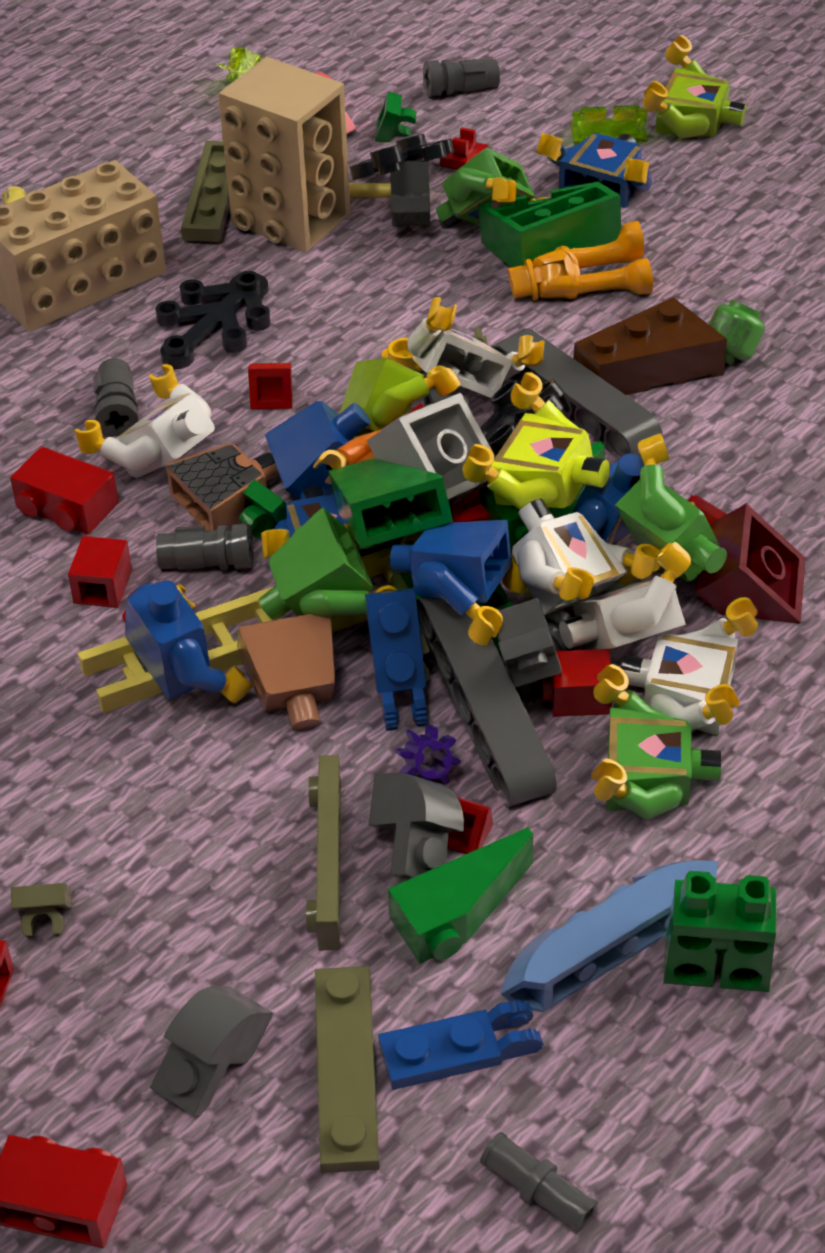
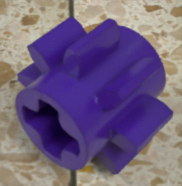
[394,724,461,784]

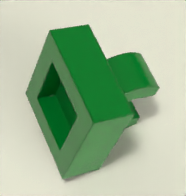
[375,91,417,142]
[238,479,287,539]

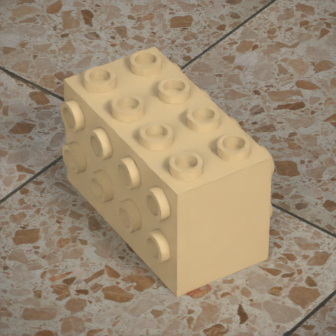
[219,56,351,253]
[0,160,166,332]

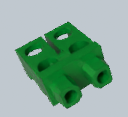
[663,871,776,992]

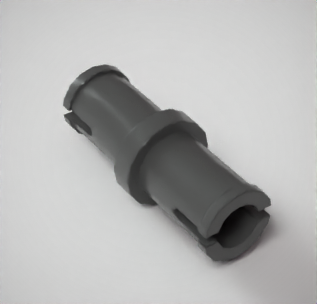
[480,1132,598,1234]

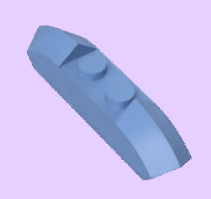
[501,860,718,1012]

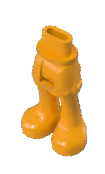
[507,221,653,301]

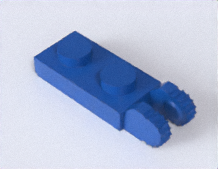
[365,588,428,731]
[378,999,544,1090]

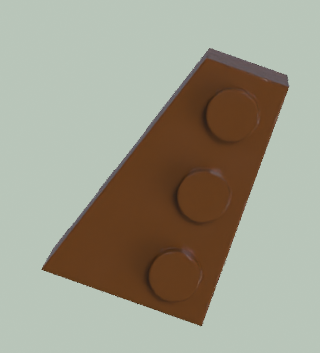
[573,297,727,395]

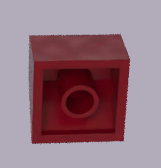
[696,503,806,624]

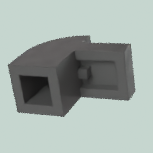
[390,160,431,226]
[498,598,563,688]
[368,772,464,880]
[150,986,274,1116]

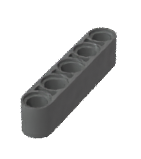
[492,328,663,457]
[416,597,557,808]

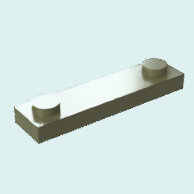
[181,141,230,242]
[306,755,341,951]
[315,966,379,1173]

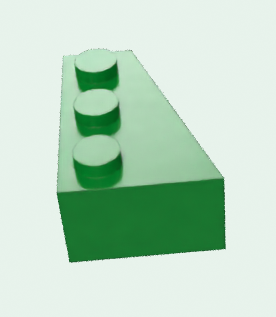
[478,182,622,267]

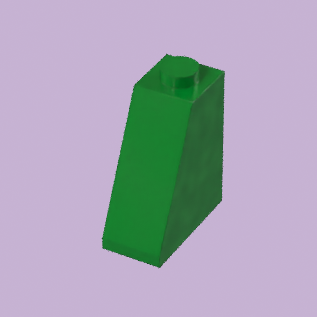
[329,458,453,549]

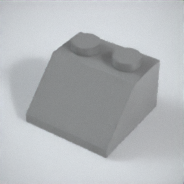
[367,393,495,505]

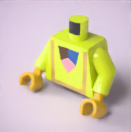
[462,372,610,510]

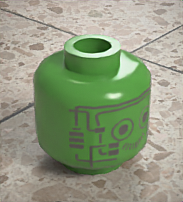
[709,300,765,365]

